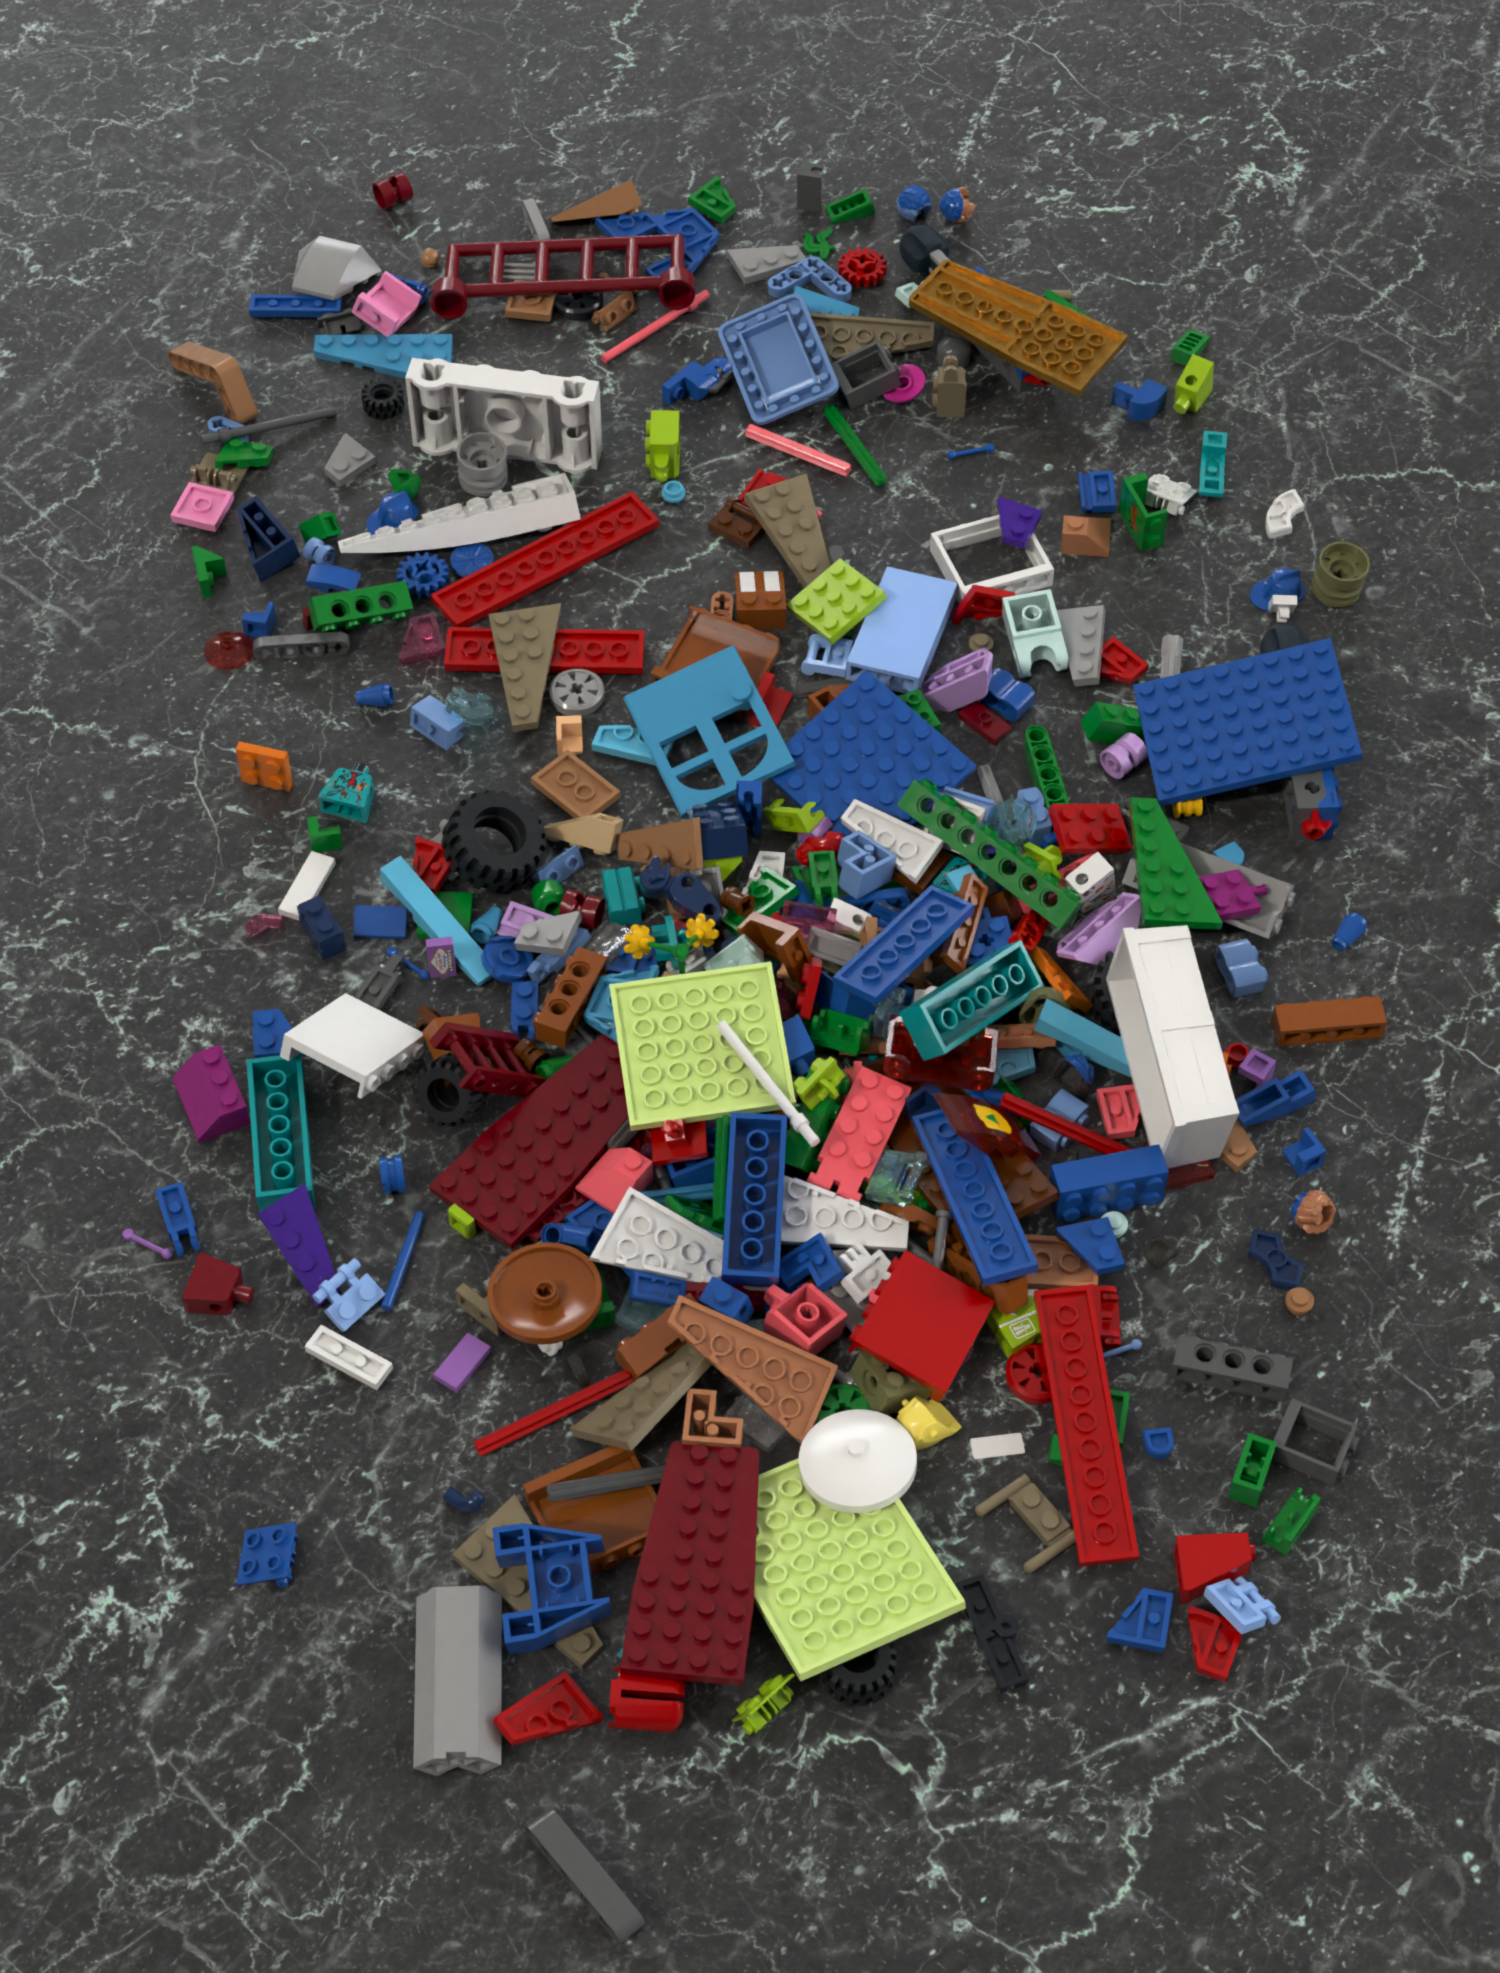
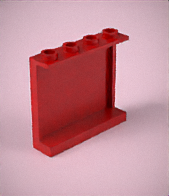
[849,1250,995,1403]

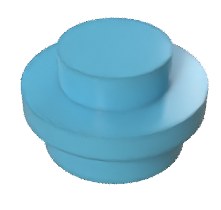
[662,481,685,503]

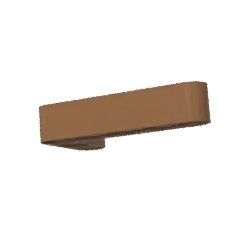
[168,341,258,425]

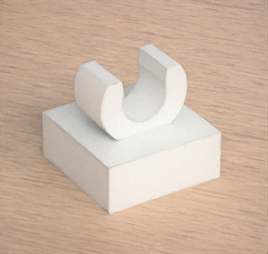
[1268,595,1297,623]

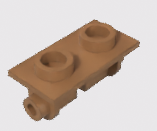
[592,291,637,332]

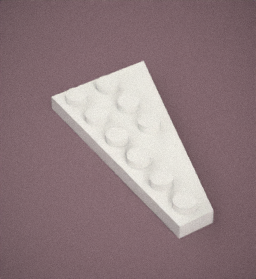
[588,1187,768,1291]

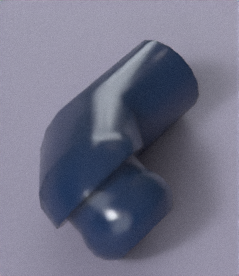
[443,1487,485,1513]

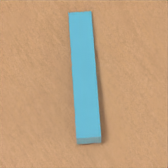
[380,856,493,987]
[1034,999,1132,1078]

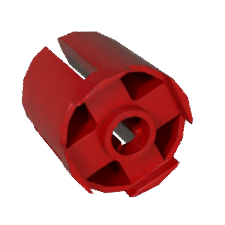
[608,1666,685,1732]

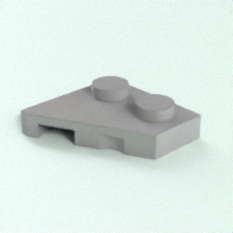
[324,433,376,487]
[514,911,582,956]

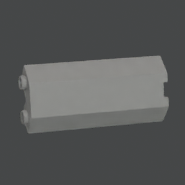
[1122,843,1296,939]
[413,1585,502,1776]

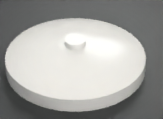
[799,1409,917,1513]

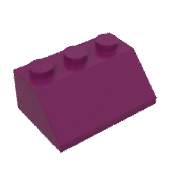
[172,1044,251,1143]

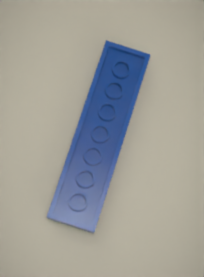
[912,1102,1038,1286]

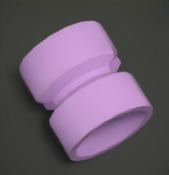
[1100,732,1148,779]

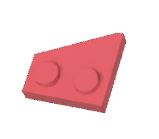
[1096,1084,1141,1140]

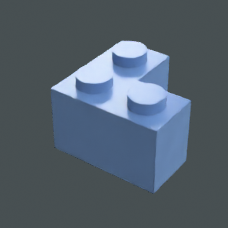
[836,830,897,899]

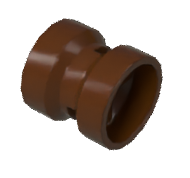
[513,1038,550,1075]

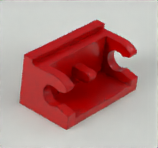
[1091,1284,1121,1348]

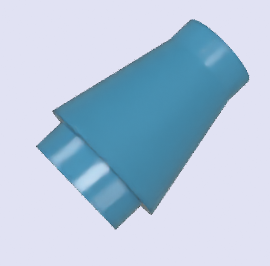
[470,906,503,944]

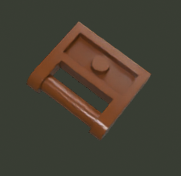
[879,1202,938,1236]

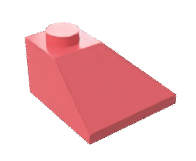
[575,1148,653,1214]

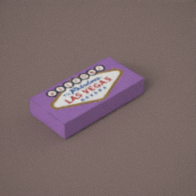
[426,937,457,978]

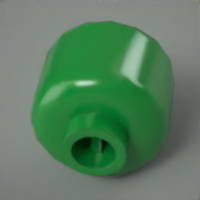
[531,879,565,916]

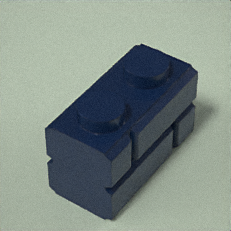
[297,896,346,960]

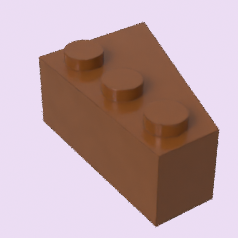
[614,1293,698,1382]

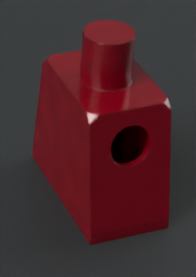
[182,1253,255,1316]

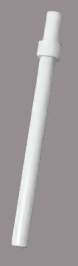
[716,1020,820,1147]

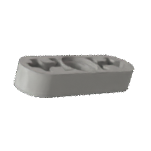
[522,198,550,240]

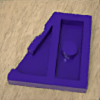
[997,497,1042,550]

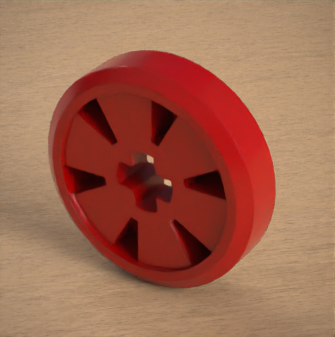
[1005,1343,1051,1404]

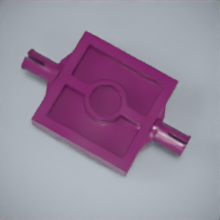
[1199,869,1267,921]

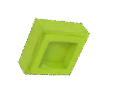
[448,1203,476,1240]

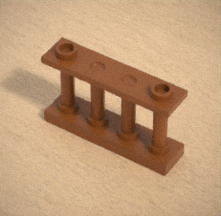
[929,873,988,973]

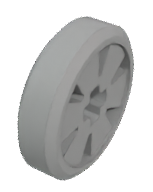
[549,668,604,716]

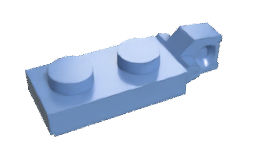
[526,927,591,984]

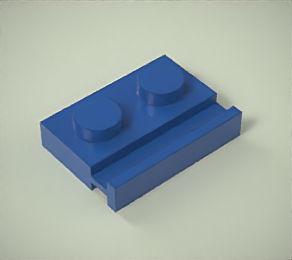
[1078,471,1117,513]

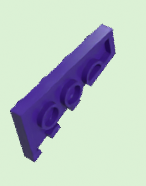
[257,1183,342,1308]

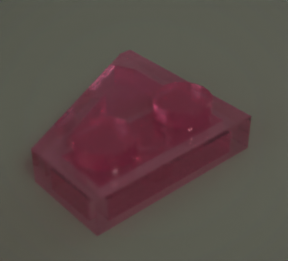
[398,613,445,665]

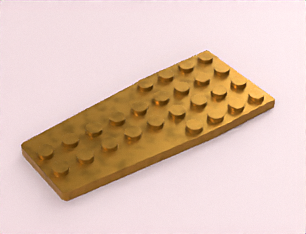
[909,260,1128,397]

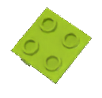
[732,1673,795,1735]

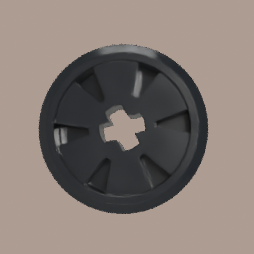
[554,292,603,321]

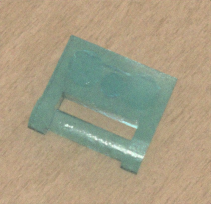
[864,1149,929,1206]

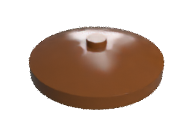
[487,1242,602,1345]

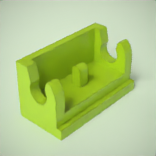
[763,799,825,834]

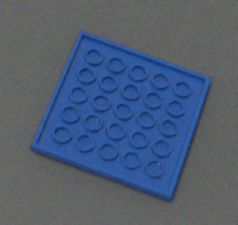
[768,670,977,837]

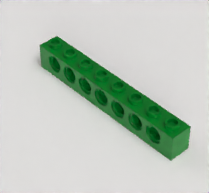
[897,778,1084,930]

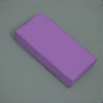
[433,1333,491,1393]

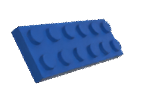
[833,885,975,1005]

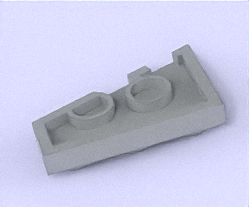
[727,245,805,284]

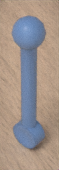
[1103,1339,1142,1358]

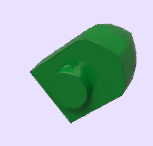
[387,469,422,500]

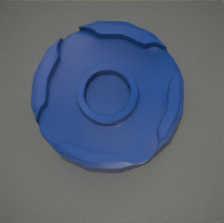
[481,935,534,983]

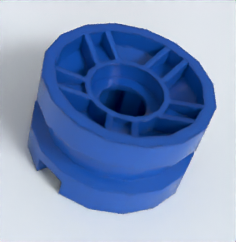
[379,1154,406,1195]

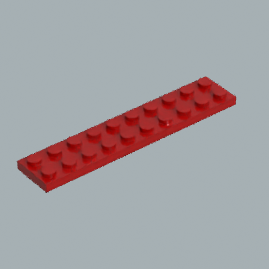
[430,492,659,627]
[1034,1284,1139,1567]

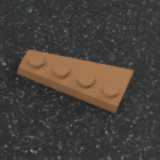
[617,817,703,870]

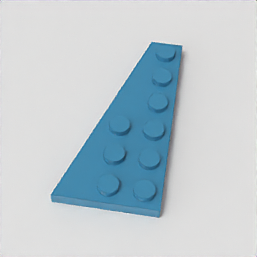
[314,334,453,379]

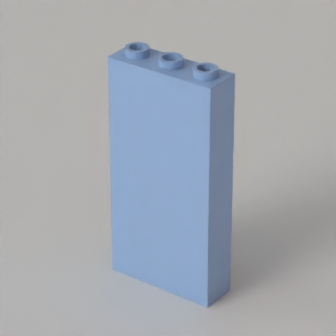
[845,566,958,693]

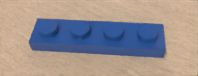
[249,294,343,318]

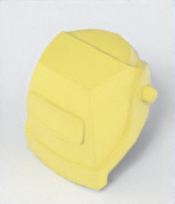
[896,1396,962,1451]

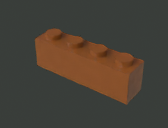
[1271,996,1387,1047]

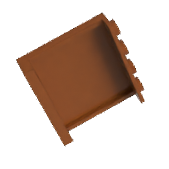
[650,605,780,721]
[523,1446,657,1576]

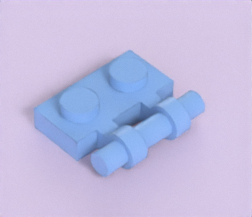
[312,1258,385,1332]
[1204,1577,1281,1634]

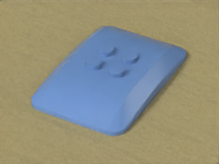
[718,294,839,425]

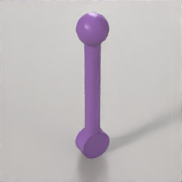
[122,1229,173,1259]

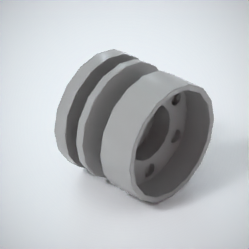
[456,432,508,497]

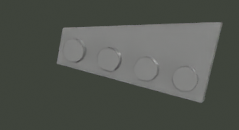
[1057,605,1106,686]

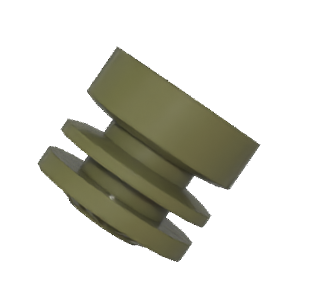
[1311,542,1370,607]

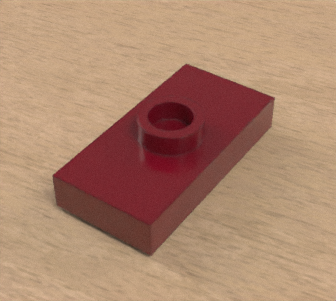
[958,700,1012,746]

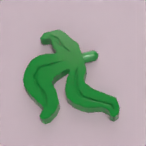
[803,226,836,261]

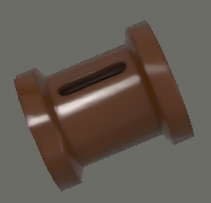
[720,886,755,917]

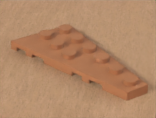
[667,1295,838,1444]

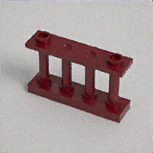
[429,1022,547,1098]

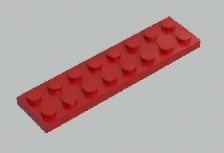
[444,627,645,674]

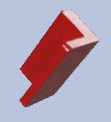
[747,672,793,728]

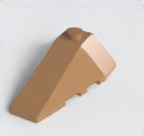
[549,180,643,223]

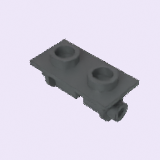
[317,308,366,335]

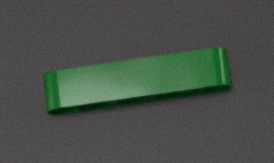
[1024,725,1069,832]

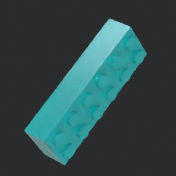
[899,940,1045,1061]
[246,1053,316,1212]

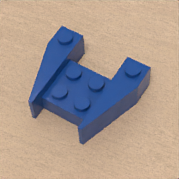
[492,1523,613,1655]

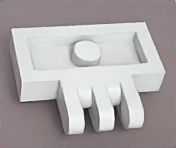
[837,1242,891,1304]

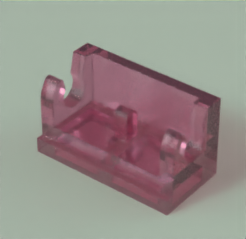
[781,900,837,942]

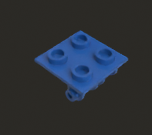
[236,1522,299,1587]

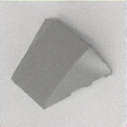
[292,236,382,300]

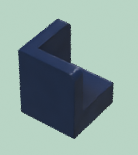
[905,1081,949,1120]

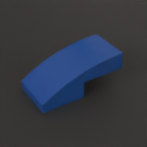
[305,564,361,593]

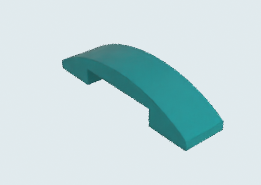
[1199,430,1227,498]

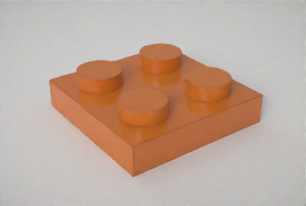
[235,742,293,792]

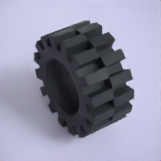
[361,377,405,420]

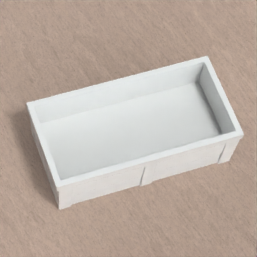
[1106,925,1239,1168]

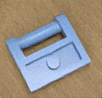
[801,634,853,677]

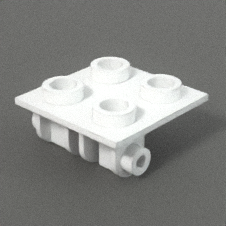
[1145,474,1198,516]

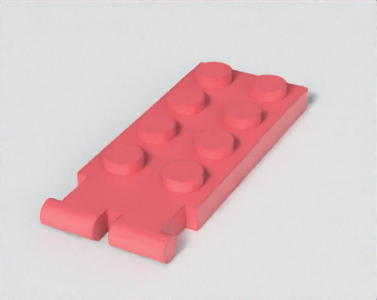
[807,1066,912,1202]

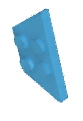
[583,965,660,1043]

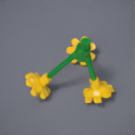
[624,913,719,974]

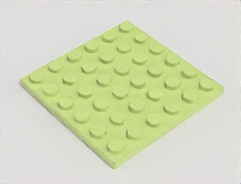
[609,962,796,1131]

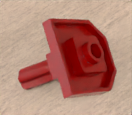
[651,1119,709,1166]

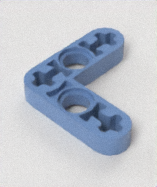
[768,256,852,302]

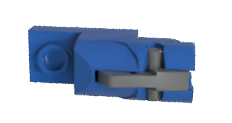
[662,357,733,406]

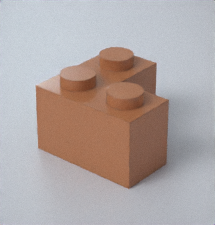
[682,1388,743,1448]

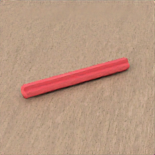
[745,424,851,477]

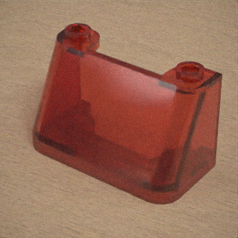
[883,1014,999,1091]

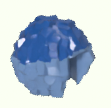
[896,185,933,222]

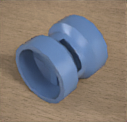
[303,537,337,565]

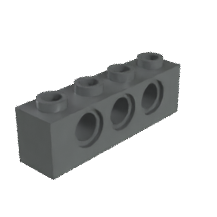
[1170,1335,1293,1402]

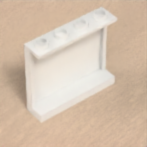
[280,993,425,1099]

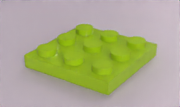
[786,558,887,645]

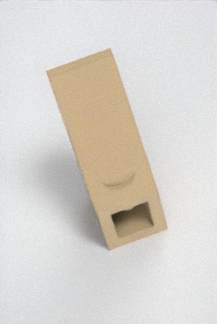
[544,813,624,855]

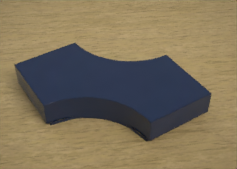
[1247,1229,1304,1291]

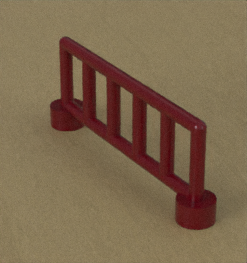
[431,234,695,319]

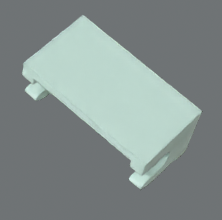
[704,934,764,971]

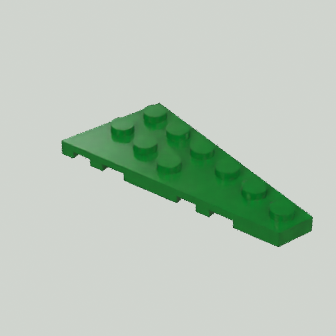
[1129,797,1223,930]

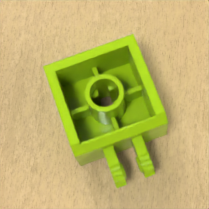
[645,410,680,482]

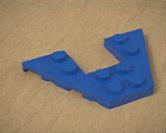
[595,208,719,276]

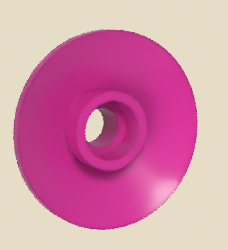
[882,364,926,403]

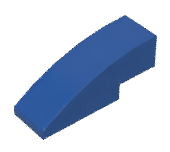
[1235,1070,1317,1126]

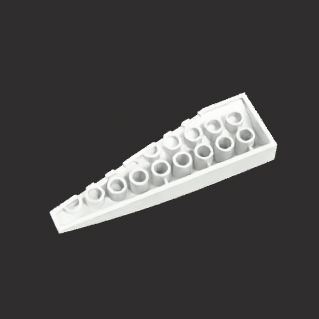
[338,473,581,553]

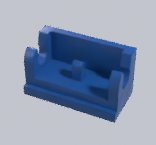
[736,780,762,836]

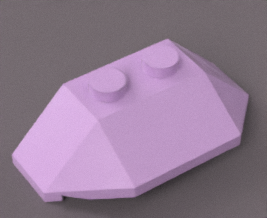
[920,647,993,712]
[1056,892,1141,966]

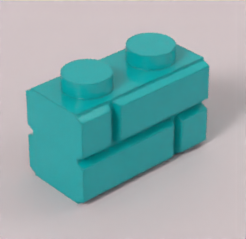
[601,866,646,927]

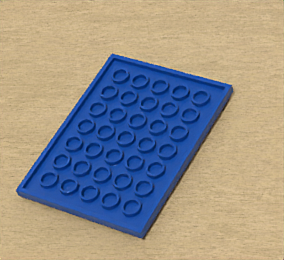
[1133,638,1363,807]

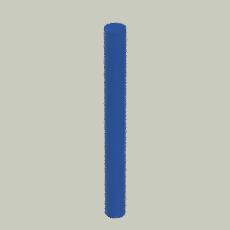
[381,1211,426,1311]

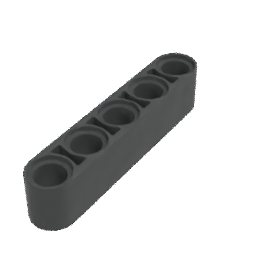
[525,1807,645,1945]

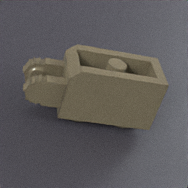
[932,355,967,417]

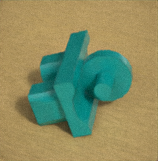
[651,915,693,968]

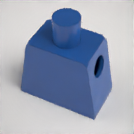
[782,1015,815,1078]
[697,1277,754,1325]

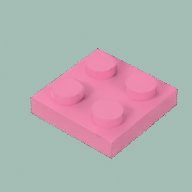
[170,482,234,532]

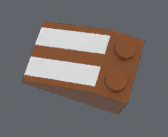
[734,571,786,630]

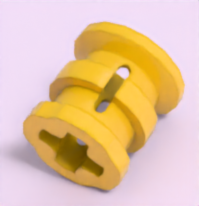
[1173,797,1203,818]

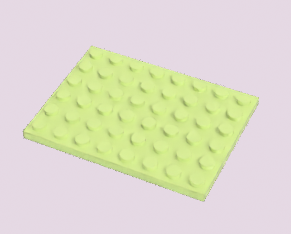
[754,1458,966,1682]

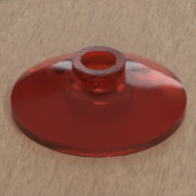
[204,631,253,670]

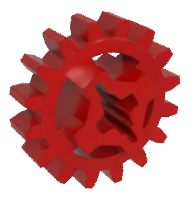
[838,247,887,288]

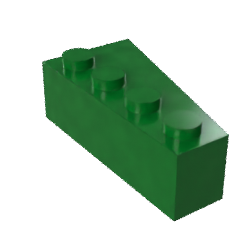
[784,1061,851,1176]

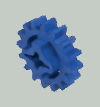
[396,552,449,599]

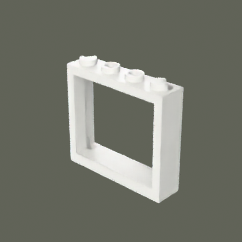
[930,515,1054,604]

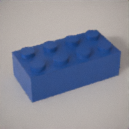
[1049,1144,1169,1222]

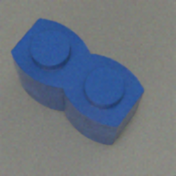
[980,668,1035,722]

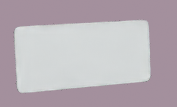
[970,1433,1025,1459]

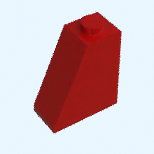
[1174,1532,1256,1603]

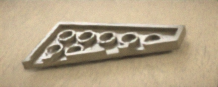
[809,312,935,363]
[744,473,830,588]
[488,603,562,732]
[569,1342,712,1451]
[452,1494,603,1670]

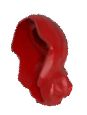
[796,831,845,867]

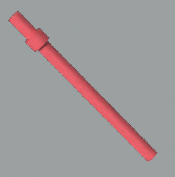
[601,289,710,363]

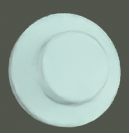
[1101,1211,1128,1238]

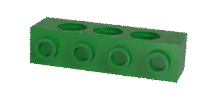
[307,581,413,633]

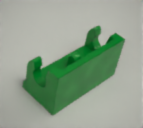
[810,1008,872,1056]
[1261,1487,1321,1556]

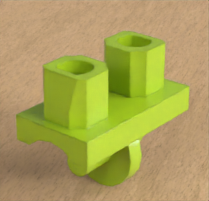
[1022,842,1063,880]
[793,1056,845,1110]

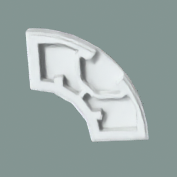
[1265,489,1305,539]

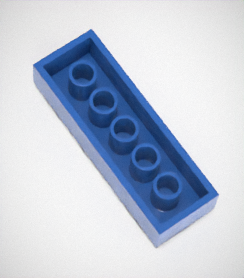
[721,1112,787,1287]

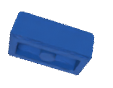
[353,905,408,939]

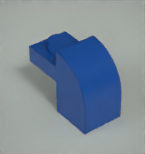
[1112,379,1168,420]

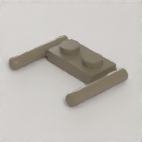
[975,1474,1075,1573]

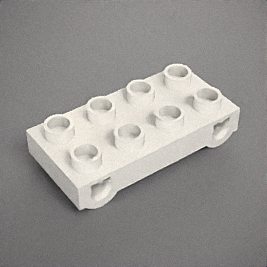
[405,358,603,473]

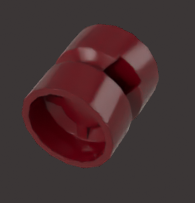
[372,172,413,210]
[559,889,605,931]

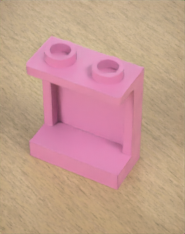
[351,271,422,338]

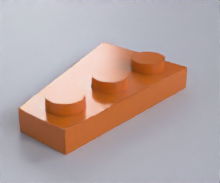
[1028,946,1093,1013]

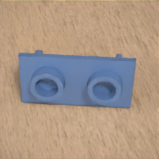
[531,844,585,883]

